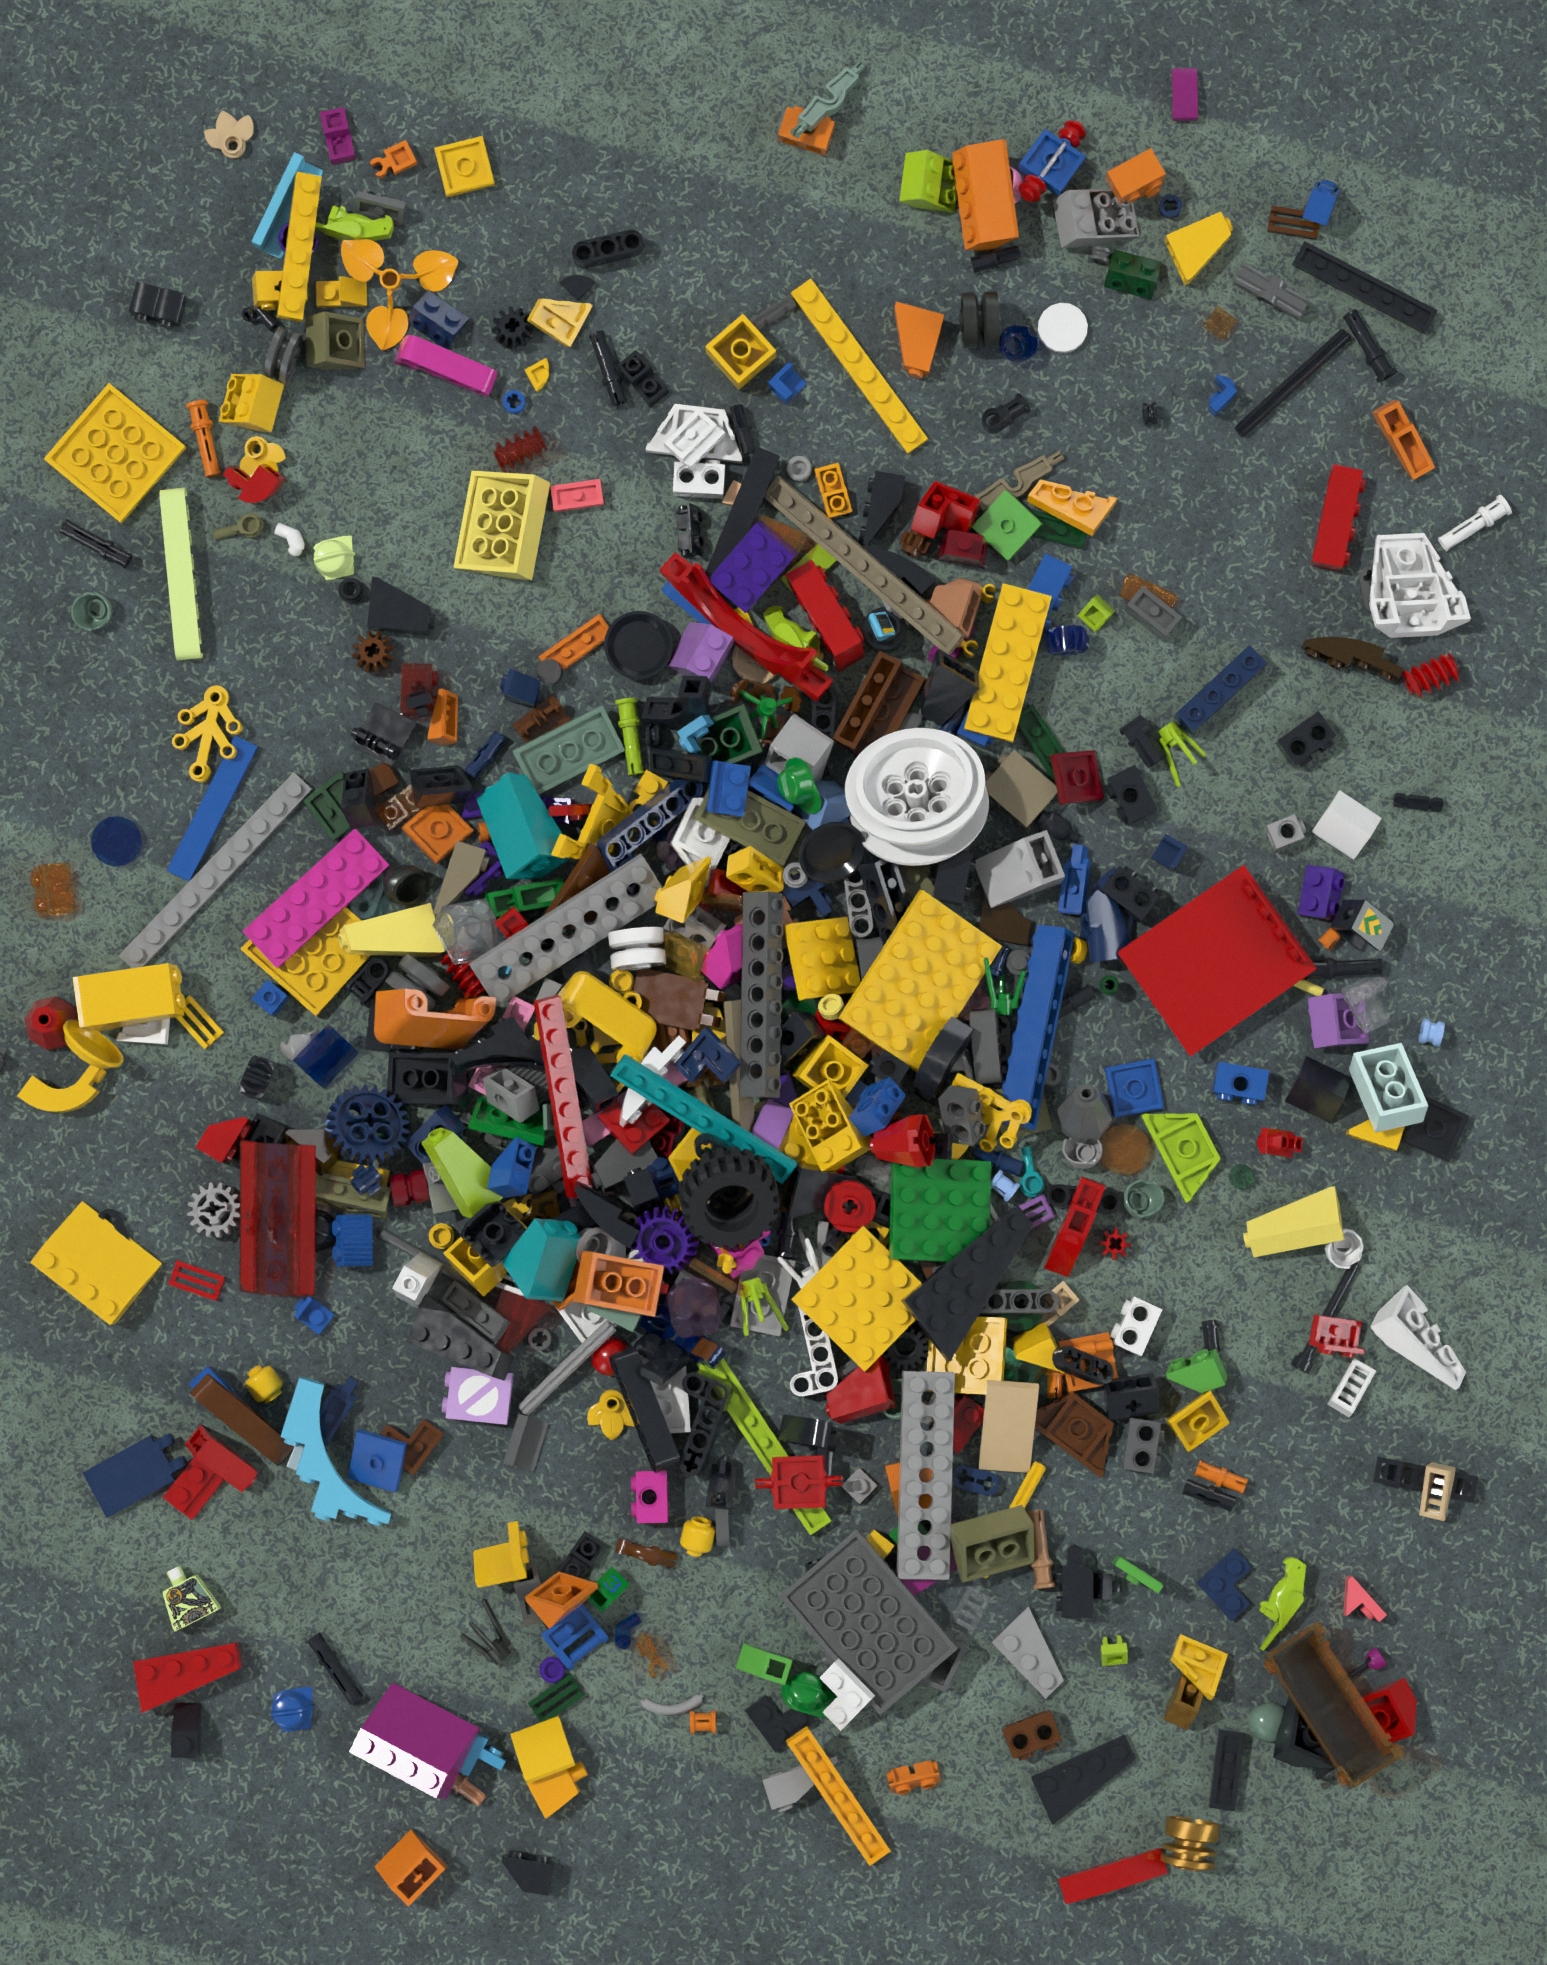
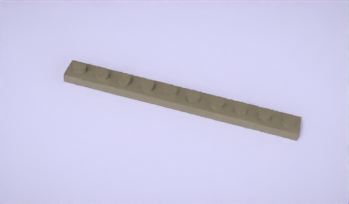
[764,476,965,655]

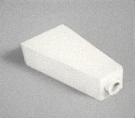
[392,1252,443,1309]

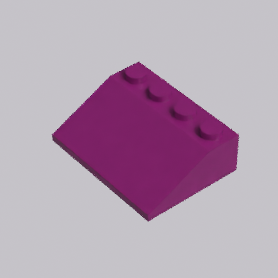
[349,1683,480,1799]

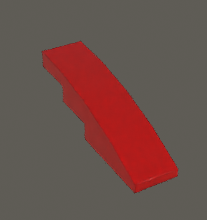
[1058,1848,1167,1904]

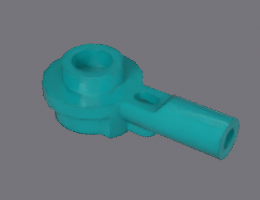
[1020,1146,1045,1198]

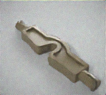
[975,451,1064,512]

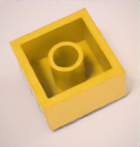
[705,314,776,390]

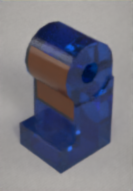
[674,1323,726,1370]

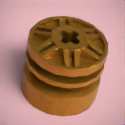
[1160,1816,1220,1871]

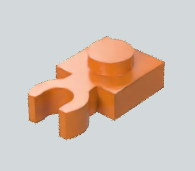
[370,140,418,179]

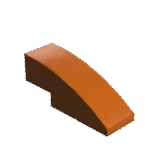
[1372,400,1435,480]

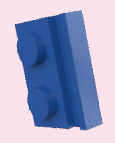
[706,761,751,817]

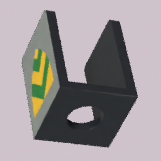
[1330,899,1394,951]

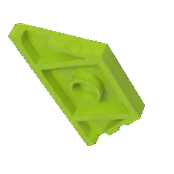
[1141,1113,1221,1203]

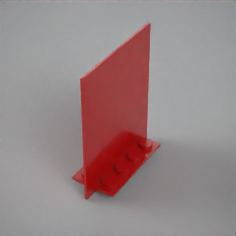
[1117,865,1317,1057]

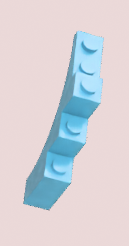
[280,1376,391,1526]

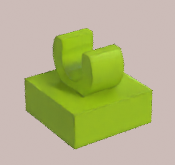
[1101,1635,1128,1667]

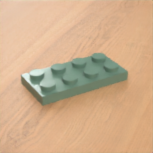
[512,705,625,795]

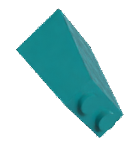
[476,772,570,879]

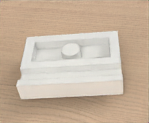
[664,408,725,470]

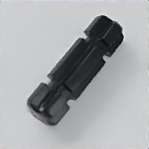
[1393,793,1444,812]

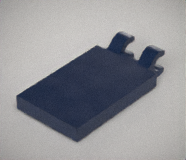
[83,1433,188,1518]

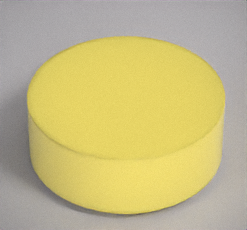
[818,994,845,1020]

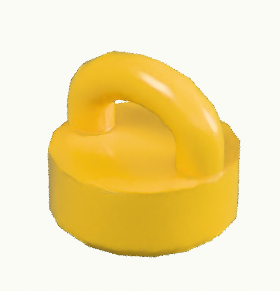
[1070,937,1088,964]

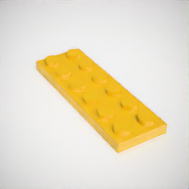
[964,583,1052,743]

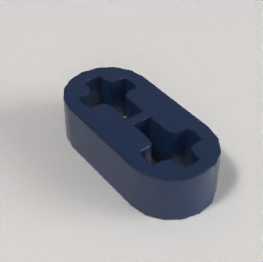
[952,1465,999,1495]

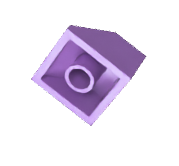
[1308,993,1369,1048]

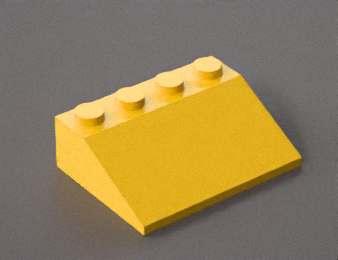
[30,1201,163,1325]

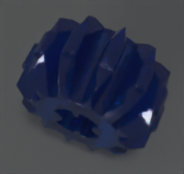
[1046,625,1089,656]

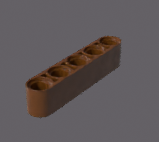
[190,1373,295,1466]

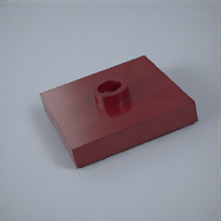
[1050,750,1104,805]

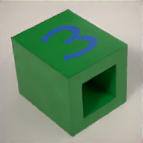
[588,1566,630,1613]

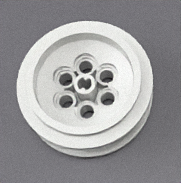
[845,728,989,866]

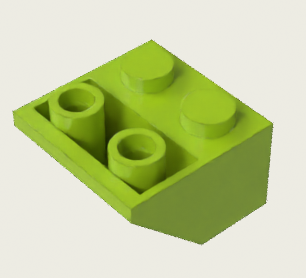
[899,150,957,213]

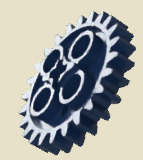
[326,1084,410,1165]

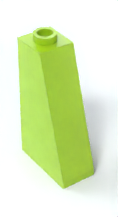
[421,1127,503,1219]

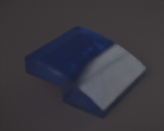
[293,1024,359,1089]

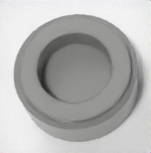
[786,456,812,482]

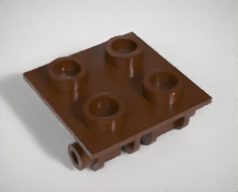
[512,695,571,743]

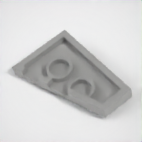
[992,1606,1064,1699]

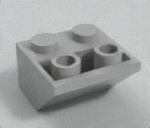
[764,714,834,783]

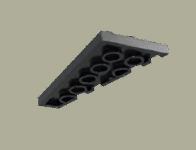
[901,1205,1033,1362]

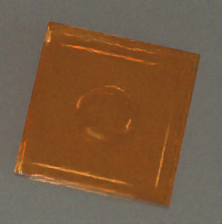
[689,1258,738,1294]

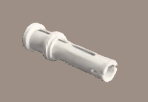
[1438,495,1512,552]

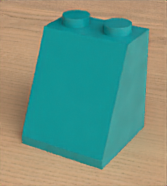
[501,1218,581,1302]

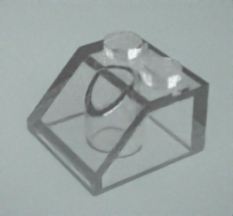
[432,898,498,965]

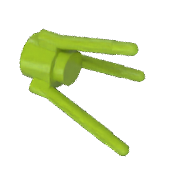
[1158,721,1206,787]
[739,1277,789,1336]

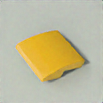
[510,1716,576,1784]

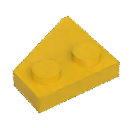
[1170,1634,1228,1700]

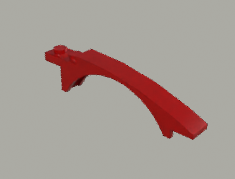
[659,552,833,702]

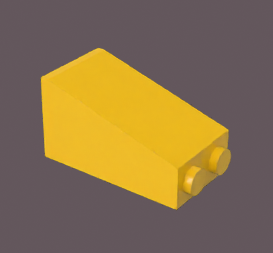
[73,963,186,1032]

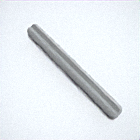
[519,1320,616,1415]

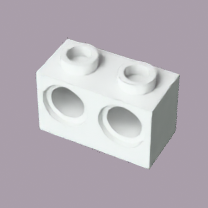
[673,460,725,499]
[1110,1297,1162,1356]

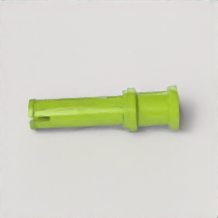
[615,698,644,776]

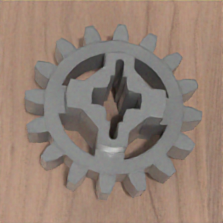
[187,1182,242,1238]

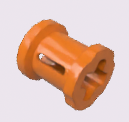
[690,1710,716,1734]

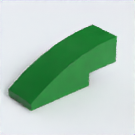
[483,878,564,921]

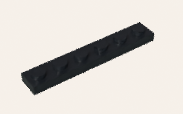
[1292,241,1438,334]

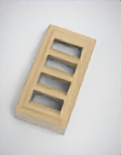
[1419,1462,1456,1521]

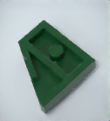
[303,771,351,841]

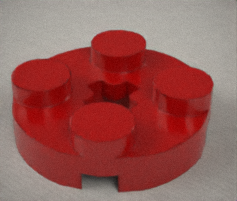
[824,1180,876,1232]

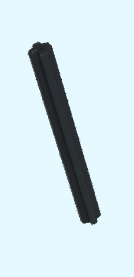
[1235,329,1351,437]

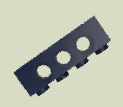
[1174,645,1267,735]

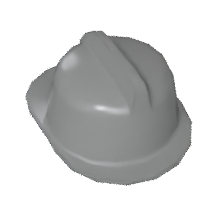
[576,1227,626,1262]

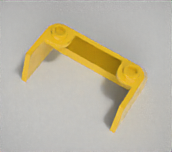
[534,971,657,1092]

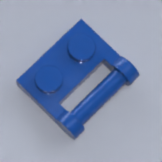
[541,1604,610,1671]

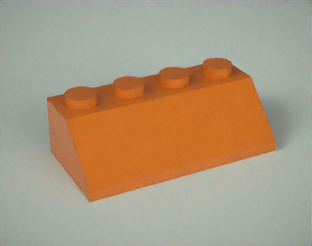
[952,139,1019,251]

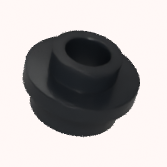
[338,578,364,603]

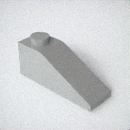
[762,1754,838,1812]

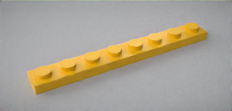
[791,279,928,454]

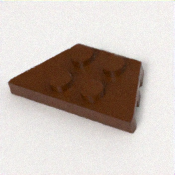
[543,843,610,930]
[1035,1391,1114,1478]

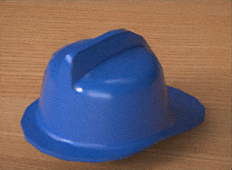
[271,1687,314,1732]

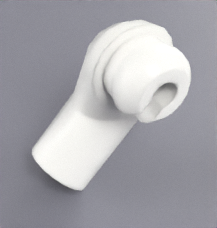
[274,523,305,556]

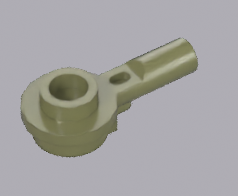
[213,513,264,540]

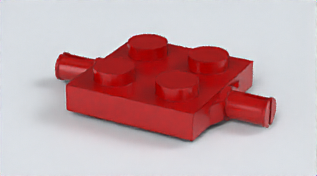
[755,1455,843,1509]

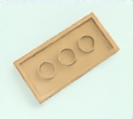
[979,1380,1039,1473]

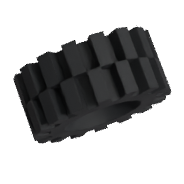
[883,1321,928,1370]

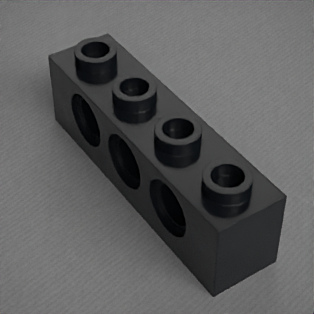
[857,857,910,946]

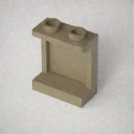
[985,750,1058,830]

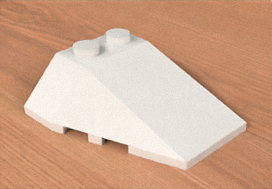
[1369,533,1471,638]

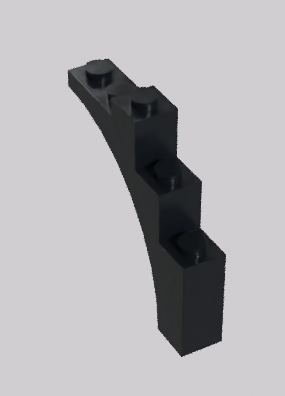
[450,1016,619,1114]

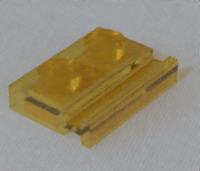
[665,930,704,982]

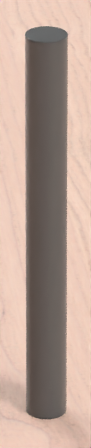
[379,1229,470,1287]

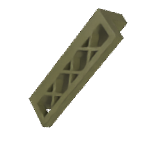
[287,1166,392,1220]

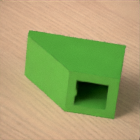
[1166,1349,1228,1393]
[736,1643,793,1685]

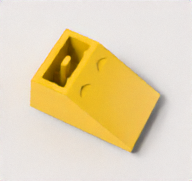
[789,1079,871,1172]

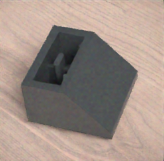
[528,1135,567,1202]

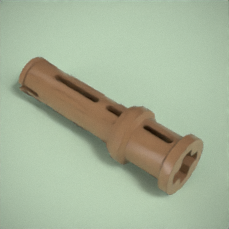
[1027,1510,1056,1589]

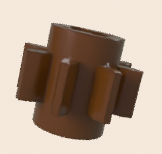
[899,530,931,559]

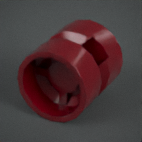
[390,1169,431,1208]

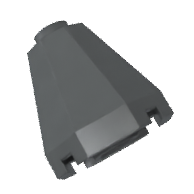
[1057,1084,1112,1143]

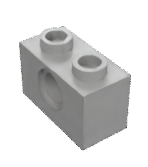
[483,1066,539,1123]

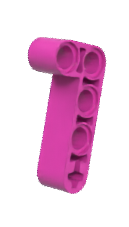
[394,335,498,397]

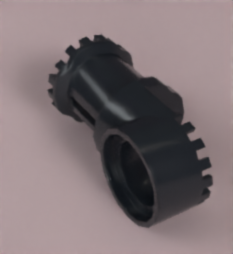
[982,393,1031,434]

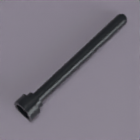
[1290,1262,1359,1374]

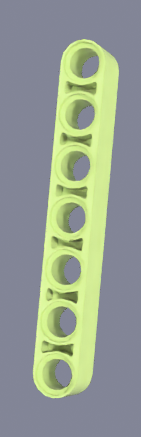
[160,487,203,661]

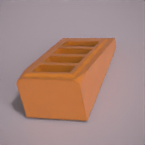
[428,689,458,745]

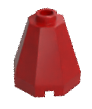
[24,996,78,1051]
[870,1115,935,1167]

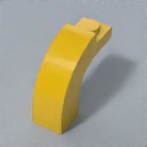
[17,1065,107,1113]

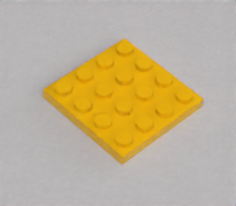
[44,383,186,524]
[241,907,372,1017]
[791,1226,921,1372]

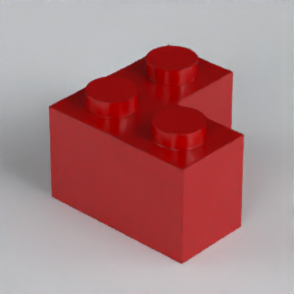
[911,481,981,539]

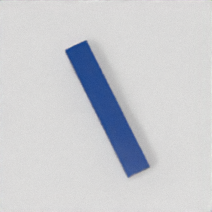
[166,736,258,882]

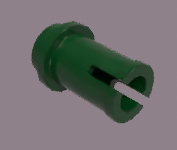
[1099,975,1120,996]

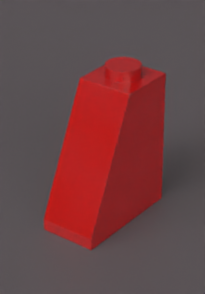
[826,1356,897,1424]
[185,1424,258,1492]

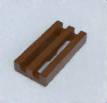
[1267,206,1319,240]

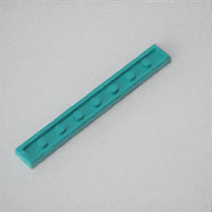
[610,1054,797,1184]

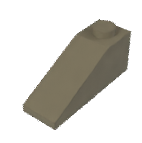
[433,841,490,917]

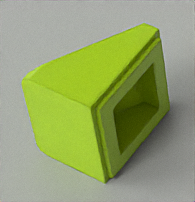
[1077,594,1116,633]

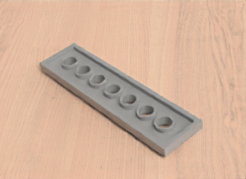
[469,854,663,1007]
[897,1371,955,1580]

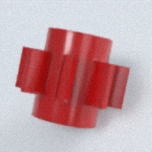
[1098,1228,1131,1260]

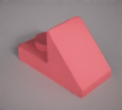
[1343,1575,1386,1622]

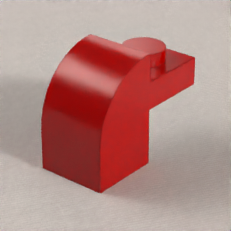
[223,464,286,503]

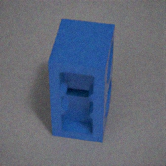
[849,1077,906,1137]

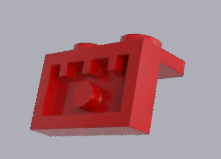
[953,1394,984,1454]

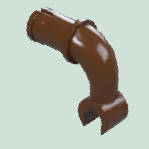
[615,1538,677,1568]

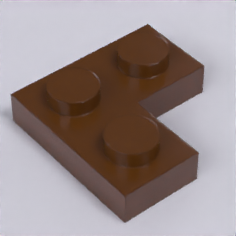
[380,1418,445,1475]

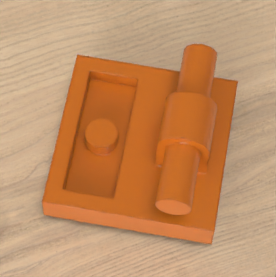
[1058,1332,1118,1392]

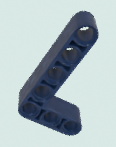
[596,778,703,895]

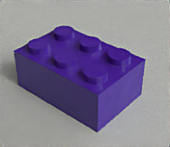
[708,519,798,613]

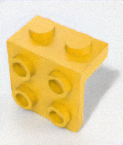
[473,1521,529,1587]

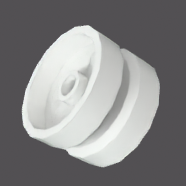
[608,927,667,970]

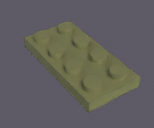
[693,788,806,867]

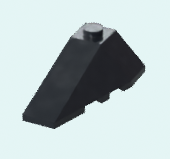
[1273,1656,1337,1768]

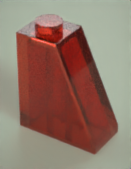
[496,1289,552,1354]

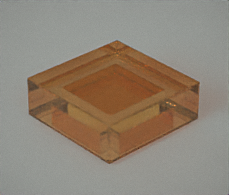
[1202,306,1238,341]

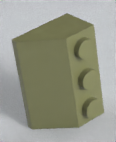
[950,1505,1035,1583]

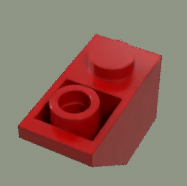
[195,1117,252,1164]

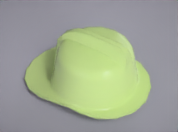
[313,536,355,580]

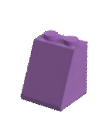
[667,622,734,685]

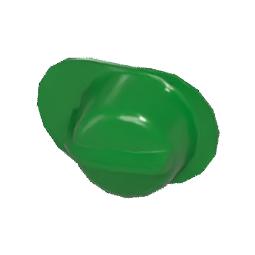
[777,757,822,814]
[781,1672,837,1718]

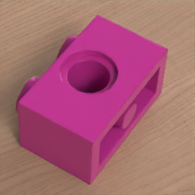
[631,1470,668,1523]

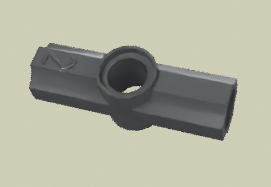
[1233,263,1310,320]

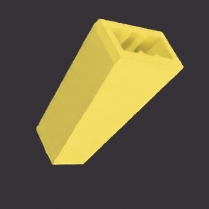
[338,903,445,957]
[1243,1186,1344,1257]

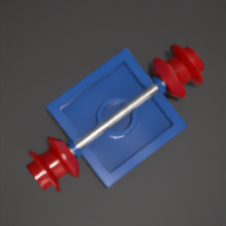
[1017,120,1086,202]

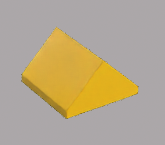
[1011,1322,1065,1373]
[1165,1391,1230,1453]

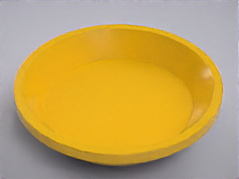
[63,1019,124,1069]

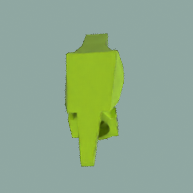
[315,206,394,241]
[763,606,829,671]
[1259,1557,1306,1651]

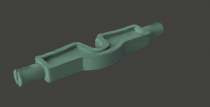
[790,60,866,139]

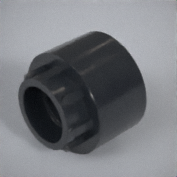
[863,607,906,653]

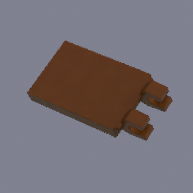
[631,969,726,1031]

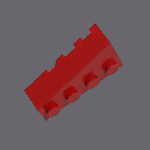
[786,560,865,672]
[133,1642,243,1713]

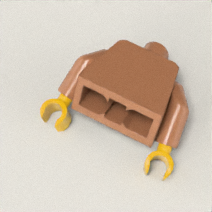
[923,578,996,658]

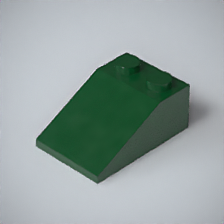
[676,704,763,764]

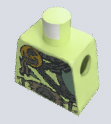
[163,1566,221,1632]

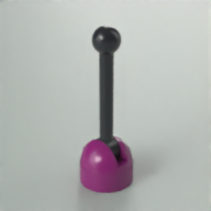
[1329,1647,1387,1691]

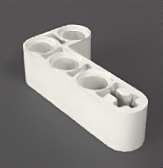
[790,1307,838,1396]

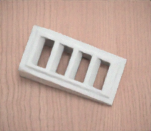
[1327,1358,1376,1417]

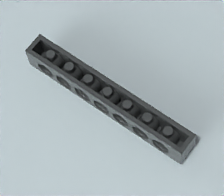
[740,891,784,1098]

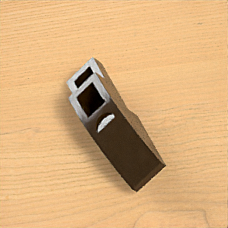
[1301,637,1404,682]

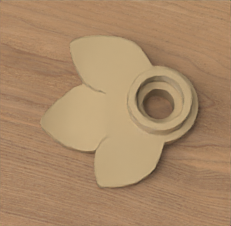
[204,111,254,159]

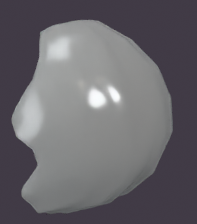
[280,1028,320,1063]

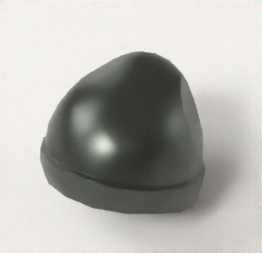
[383,864,428,905]

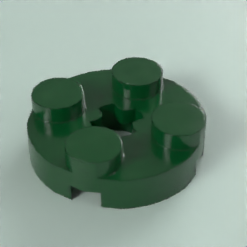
[994,1280,1045,1332]

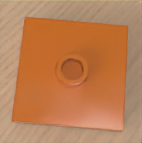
[402,805,474,865]

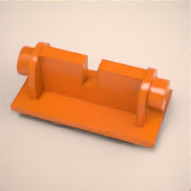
[886,1760,941,1795]

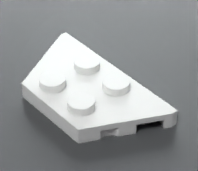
[646,404,742,464]
[670,798,730,887]

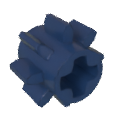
[350,1164,382,1197]

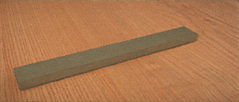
[724,999,755,1205]

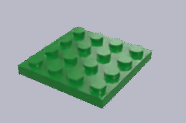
[889,1159,991,1262]

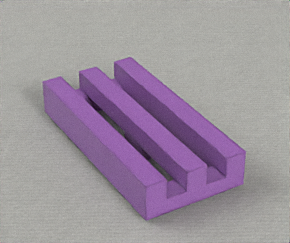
[998,1194,1055,1229]

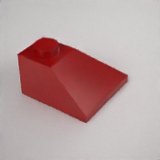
[1351,1677,1417,1749]

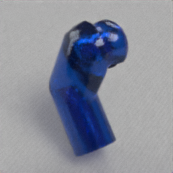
[614,1612,642,1650]

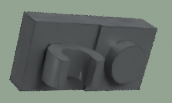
[354,188,406,227]

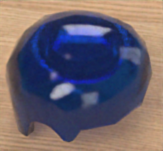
[999,325,1039,363]
[640,1304,679,1340]

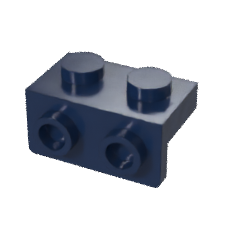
[408,290,469,350]

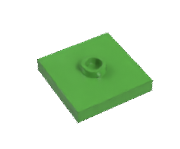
[972,489,1043,561]
[1111,1555,1163,1594]

